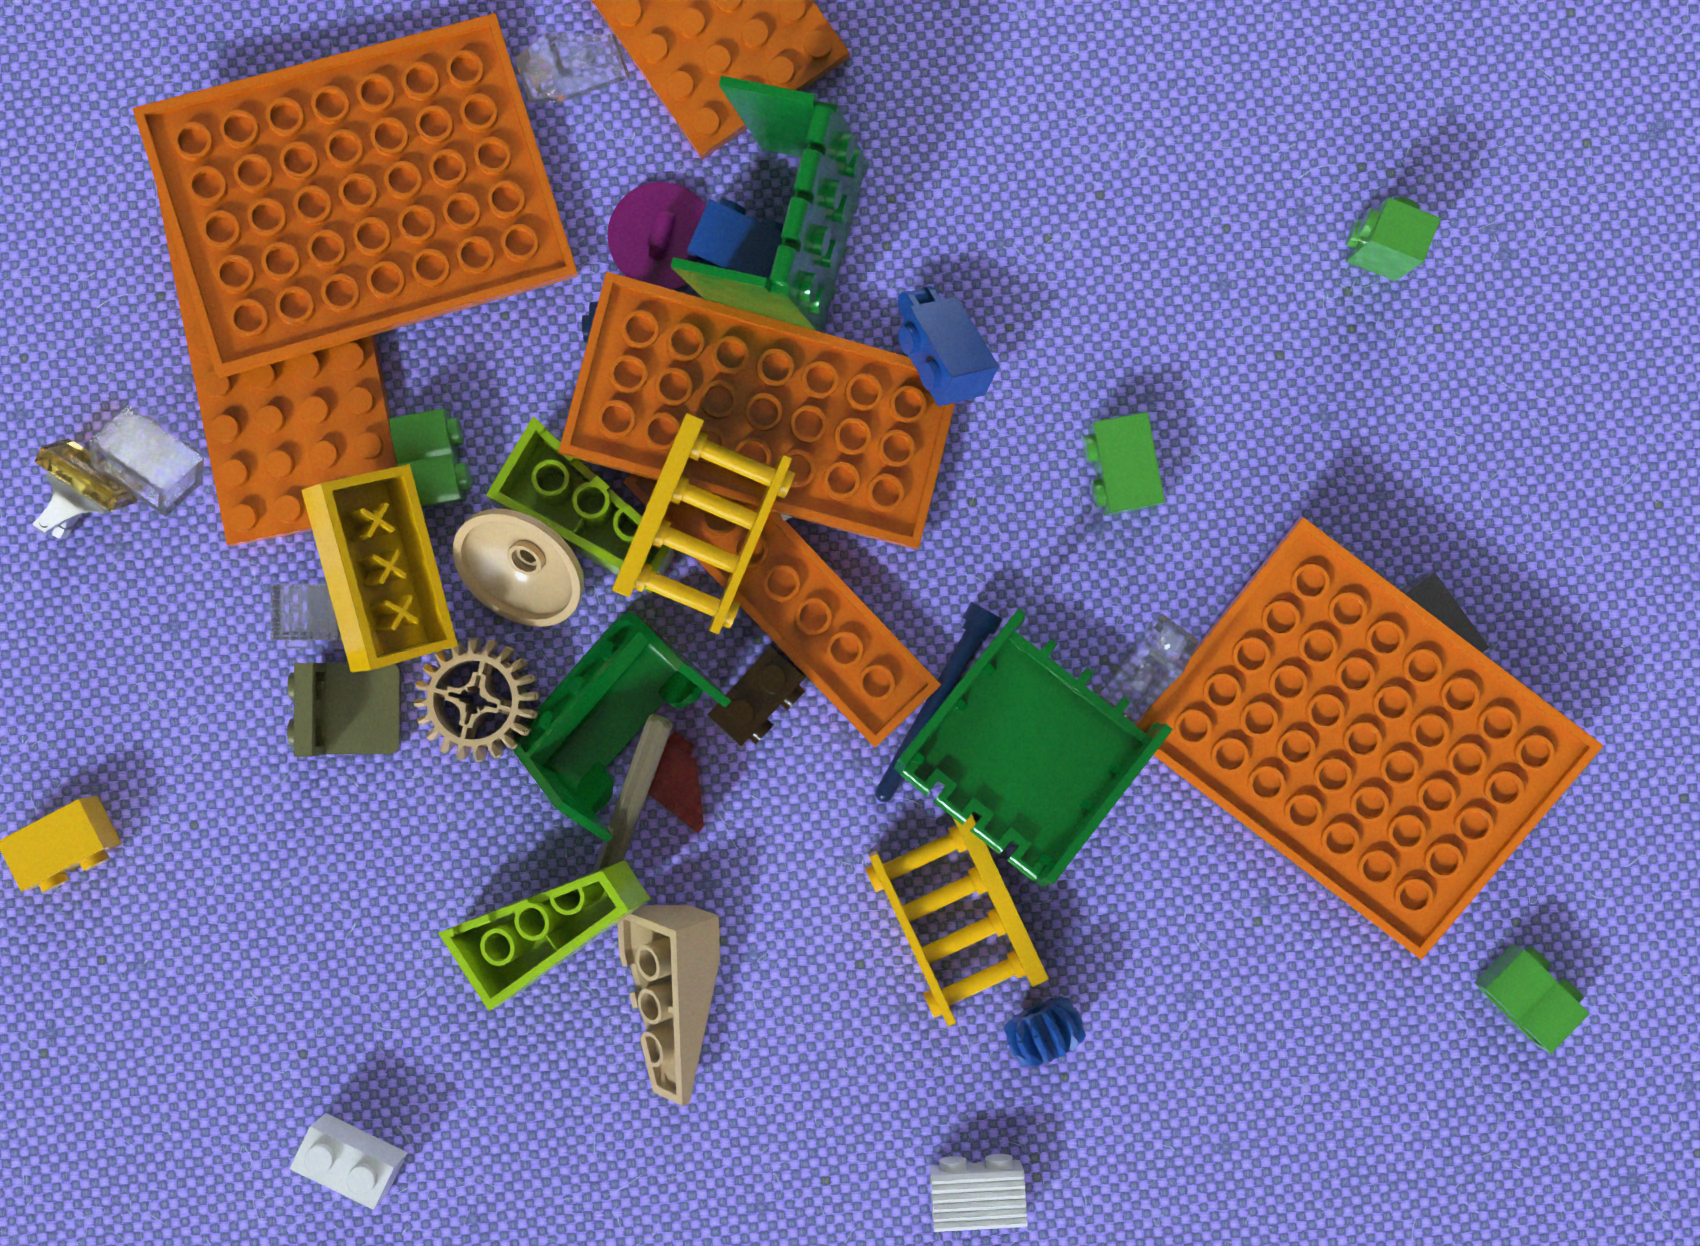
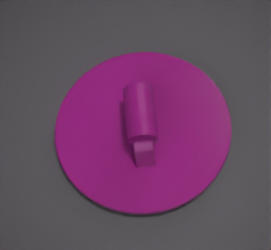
[607,182,706,290]

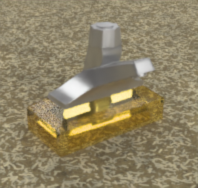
[33,438,144,539]

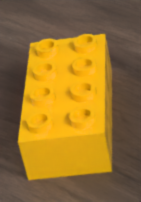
[302,464,458,672]

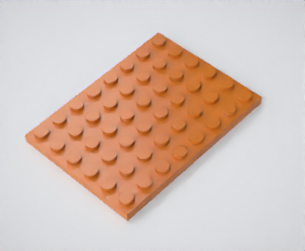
[132,13,578,378]
[1135,516,1604,960]

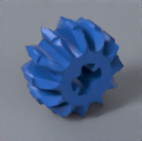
[1004,997,1086,1067]

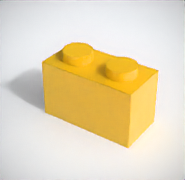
[0,796,122,893]

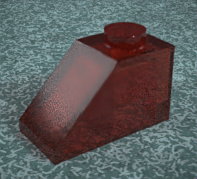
[626,730,708,833]

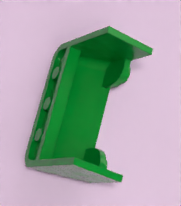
[513,613,731,843]

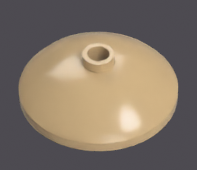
[453,509,584,627]

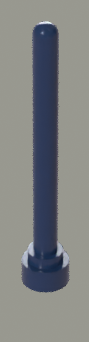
[875,602,1003,802]

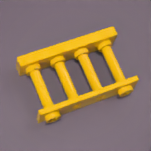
[612,413,795,635]
[864,814,1049,1027]

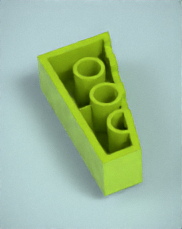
[486,416,675,594]
[438,860,651,1011]

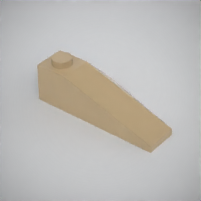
[617,905,720,1106]

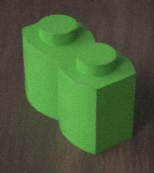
[389,408,472,509]
[1474,944,1589,1054]

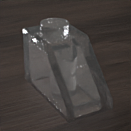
[514,33,630,102]
[1098,613,1199,723]

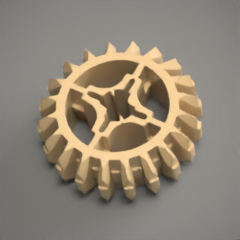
[414,638,540,762]

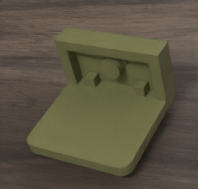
[287,663,401,757]

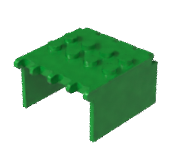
[671,75,869,333]
[894,608,1173,887]

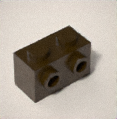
[707,646,806,746]

